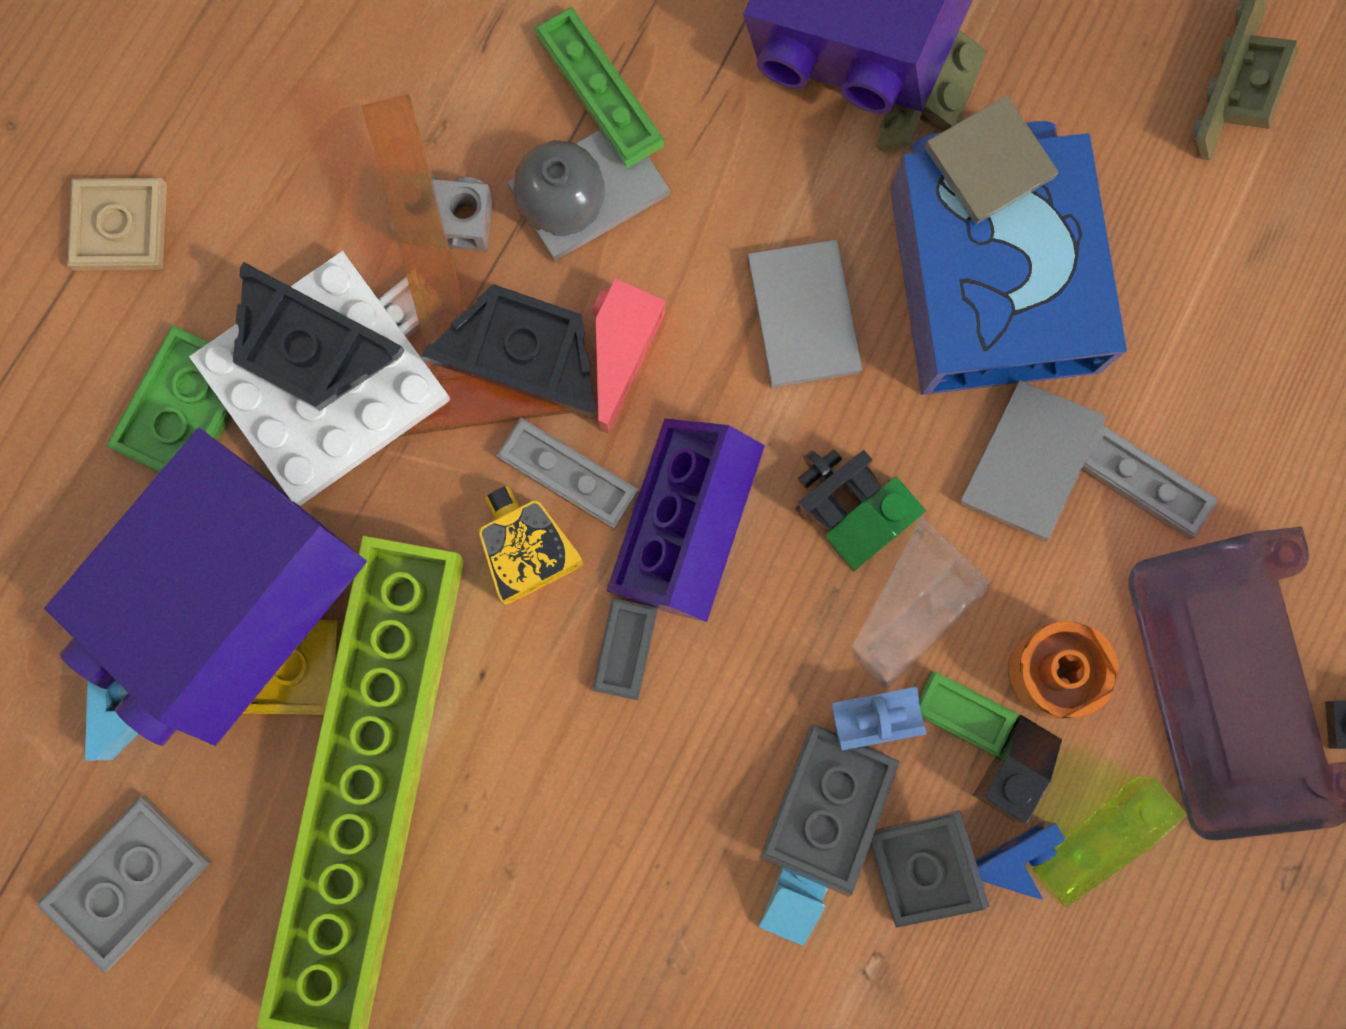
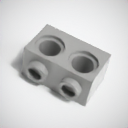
[390,173,493,252]

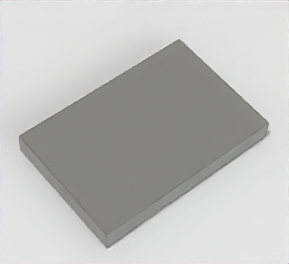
[507,130,670,262]
[747,240,862,388]
[961,380,1106,543]
[36,796,213,973]

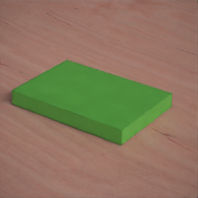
[106,325,231,473]

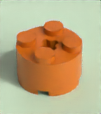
[1008,621,1119,719]

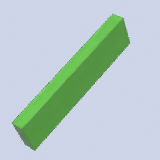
[534,6,665,169]

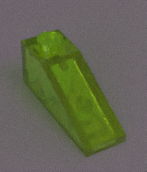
[1033,776,1188,907]

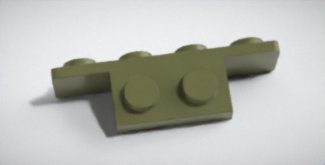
[1192,0,1298,160]
[876,30,987,152]

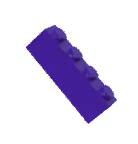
[606,418,765,622]

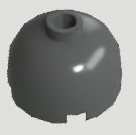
[513,140,605,236]

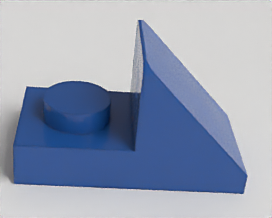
[975,821,1066,900]

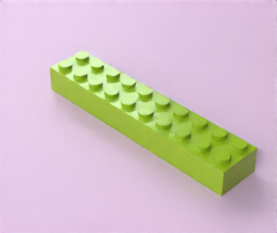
[257,536,465,1029]

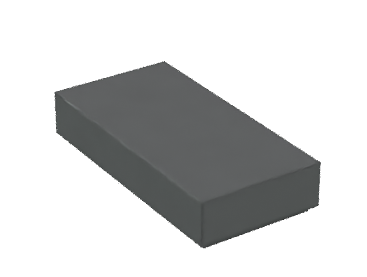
[592,598,658,701]

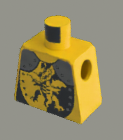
[478,486,584,606]

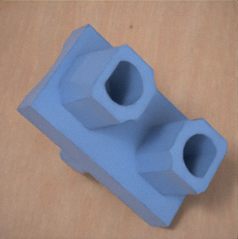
[831,687,927,751]

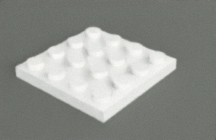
[189,251,451,506]

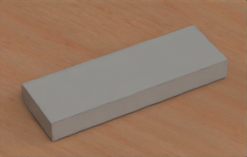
[496,418,638,530]
[1082,425,1219,540]

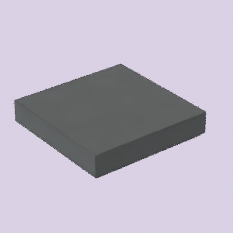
[871,810,989,928]

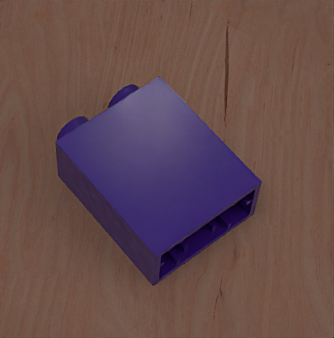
[743,0,973,114]
[44,427,367,746]

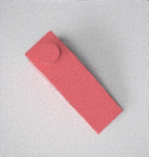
[592,278,666,434]

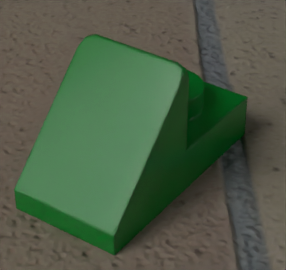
[824,476,926,572]

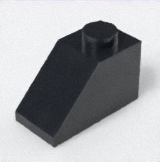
[972,715,1062,824]

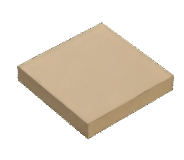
[67,178,167,271]

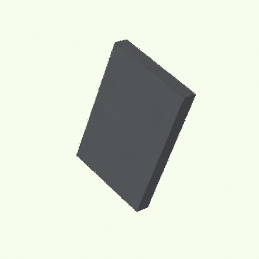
[759,724,900,897]

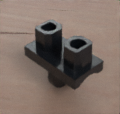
[795,449,881,532]

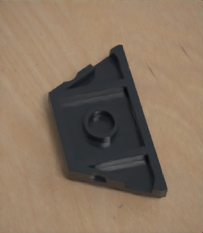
[233,262,405,411]
[421,284,596,418]

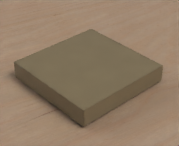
[924,95,1059,225]

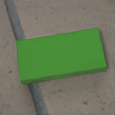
[919,671,1019,757]

